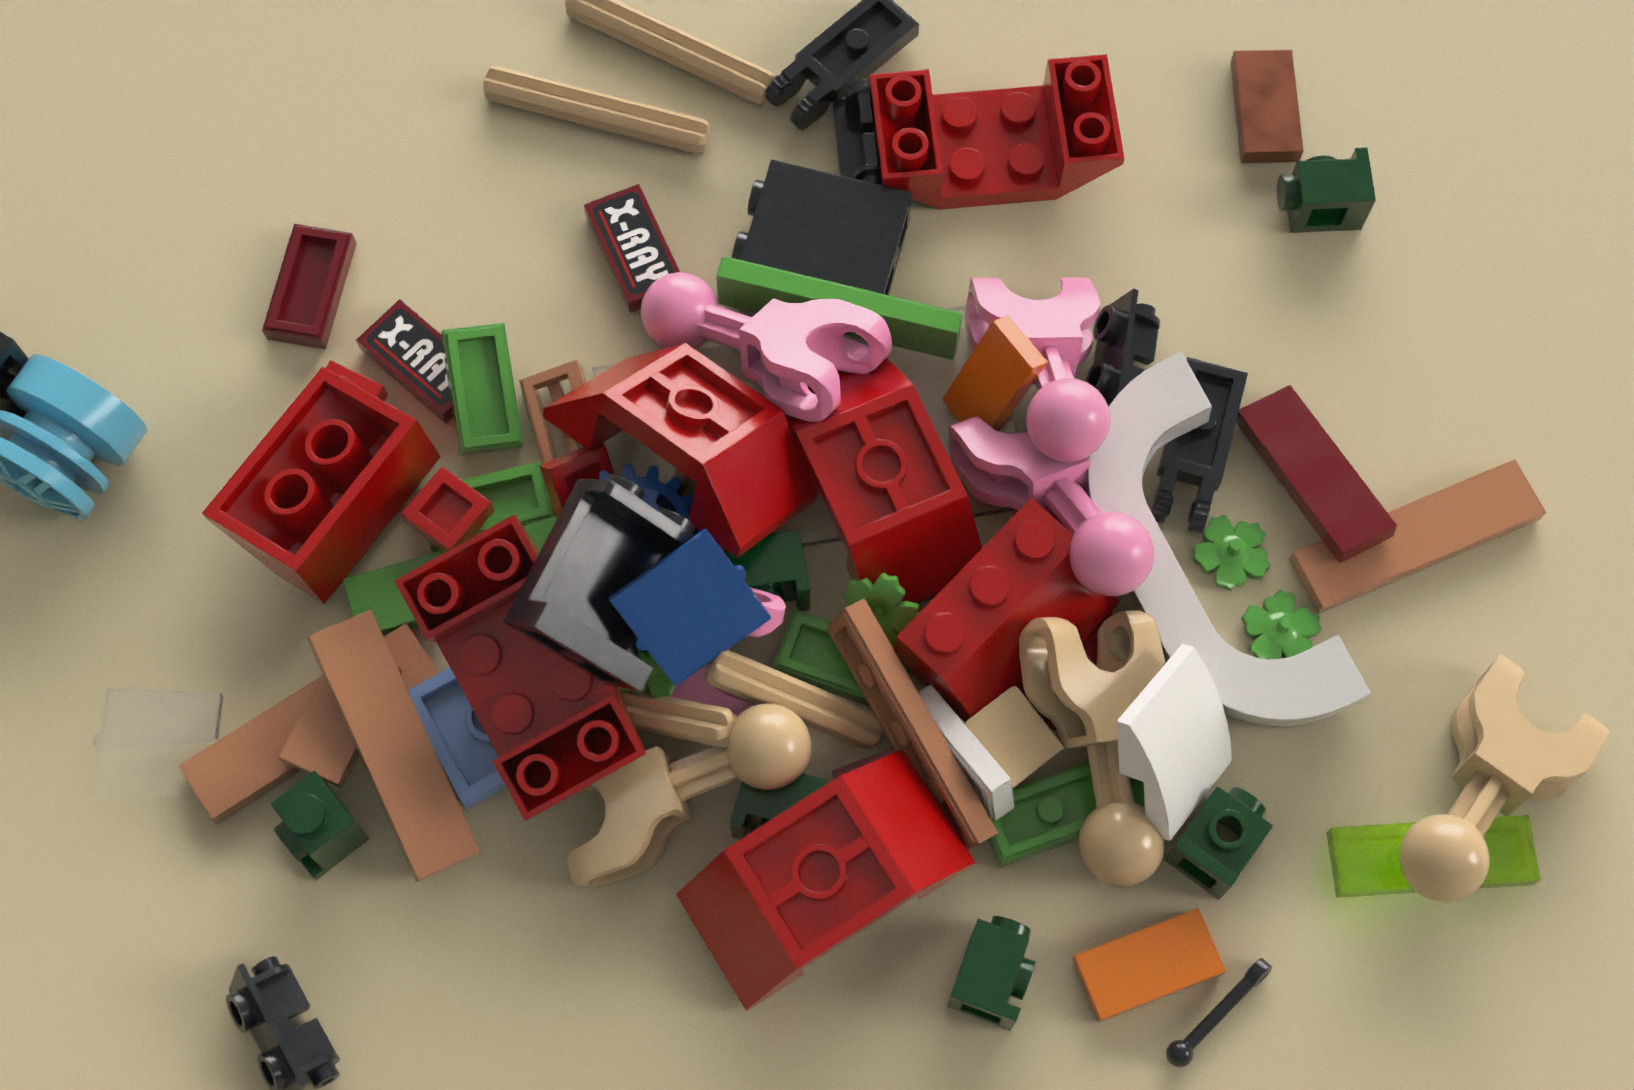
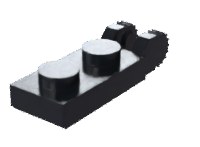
[765,0,919,130]
[1151,357,1248,534]

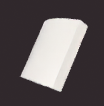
[1117,644,1232,841]

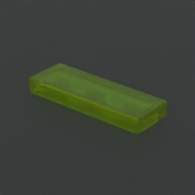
[1326,815,1541,898]

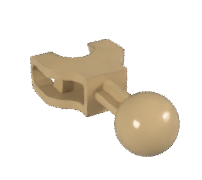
[1019,610,1165,887]
[1399,655,1610,902]
[566,703,811,888]

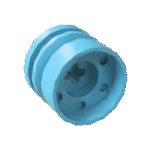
[0,354,148,520]

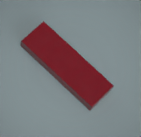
[1236,385,1397,563]

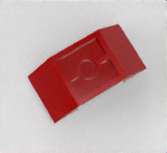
[869,54,1125,210]
[542,343,818,558]
[785,358,982,604]
[394,514,647,821]
[676,749,976,1011]

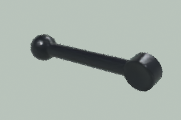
[1166,957,1273,1067]

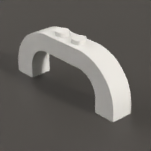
[1088,351,1371,726]

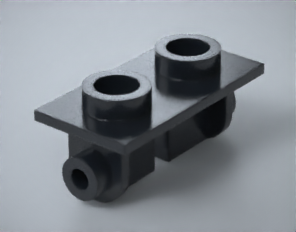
[832,78,882,185]
[1085,288,1160,407]
[226,956,340,1090]

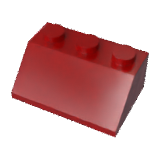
[202,367,441,604]
[893,498,1120,722]

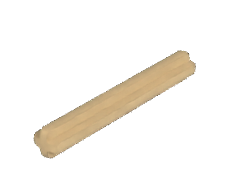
[564,0,775,104]
[483,66,710,154]

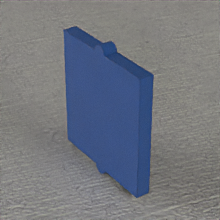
[609,528,771,687]

